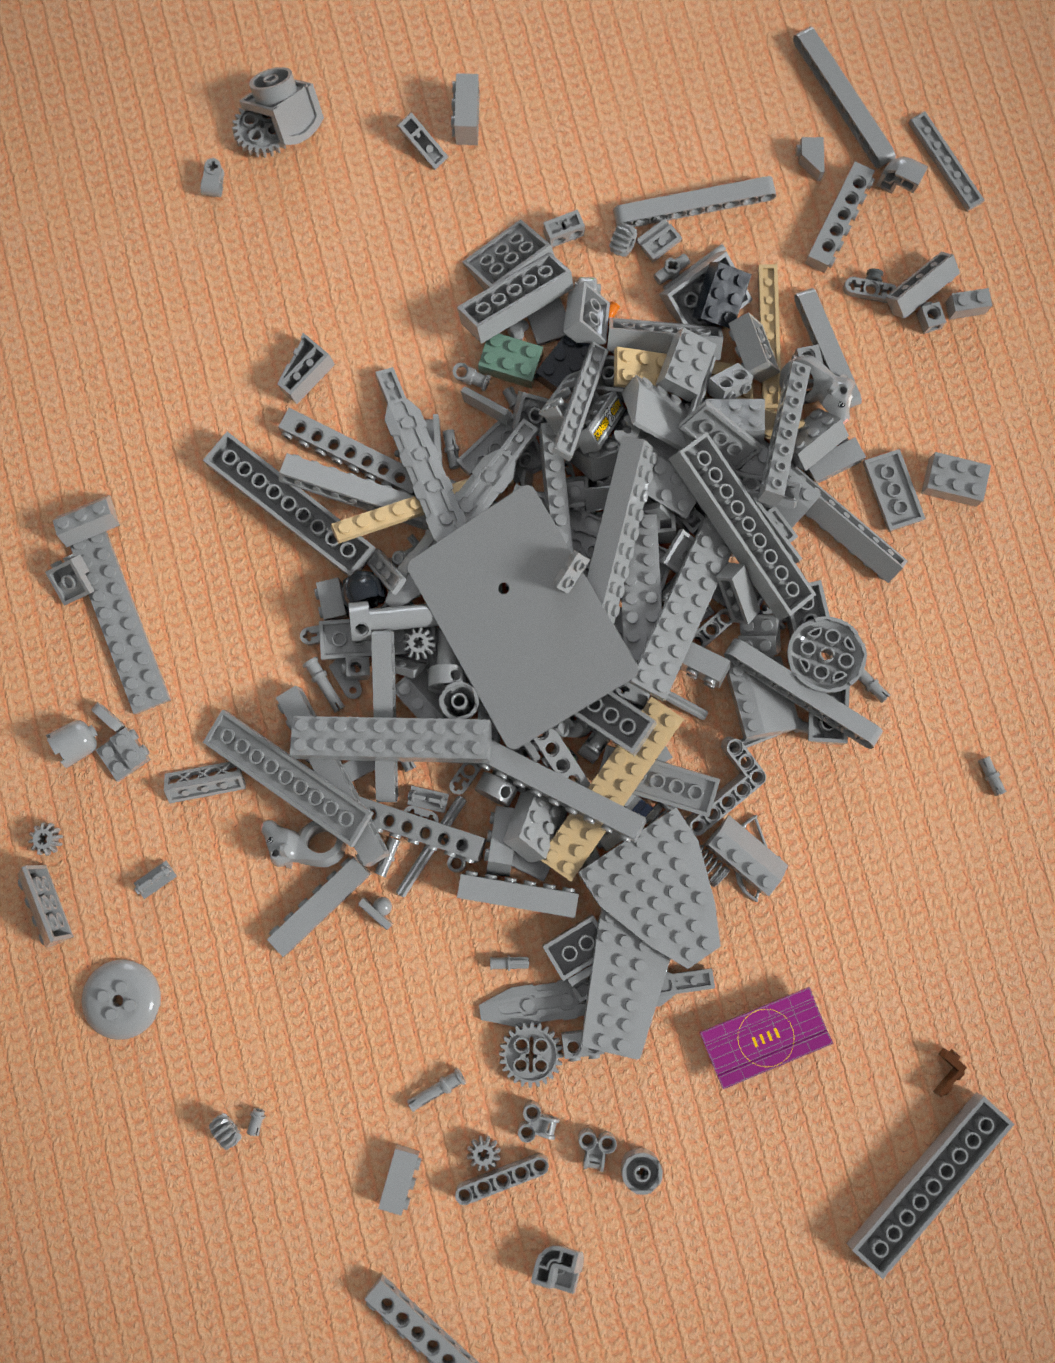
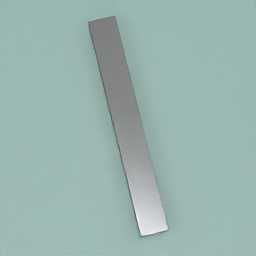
[552,341,609,461]

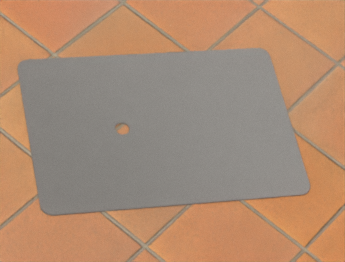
[408,485,638,749]

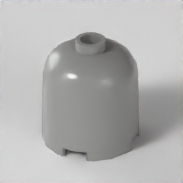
[46,720,98,768]

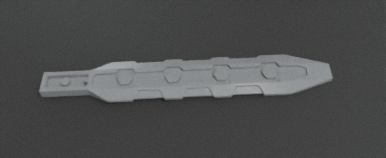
[375,367,467,543]
[385,418,539,607]
[479,968,715,1027]

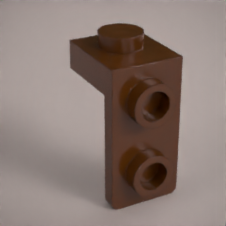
[933,1048,967,1097]

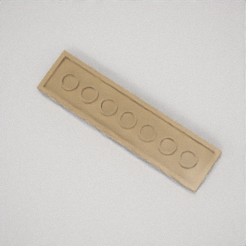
[614,347,753,399]

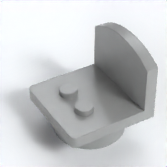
[240,67,324,145]

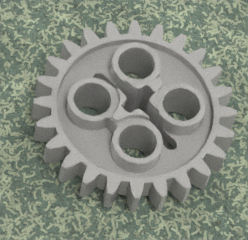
[232,108,286,158]
[499,1021,563,1088]

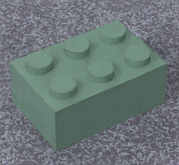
[478,334,543,389]

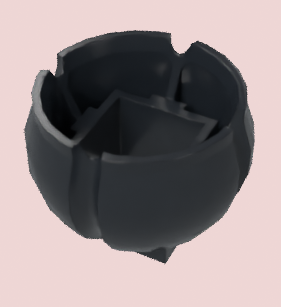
[341,571,386,611]

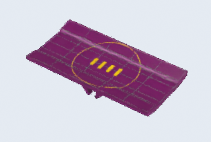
[700,987,833,1089]

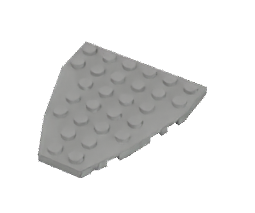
[577,807,721,969]

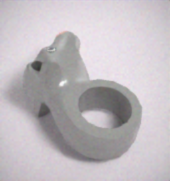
[779,355,855,425]
[261,820,346,869]

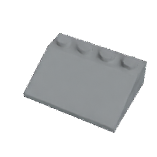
[462,219,555,290]
[659,251,753,326]
[622,375,691,450]
[740,444,822,528]
[726,656,801,742]
[17,865,74,948]

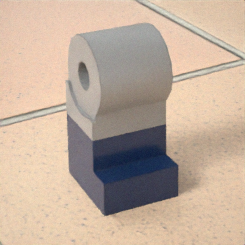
[624,794,654,817]

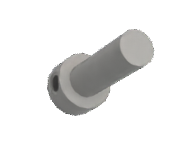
[348,601,439,642]
[428,627,467,694]
[475,740,533,807]

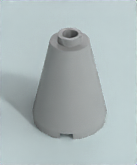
[439,682,479,719]

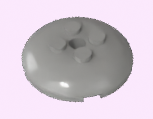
[787,616,867,693]
[82,960,161,1040]

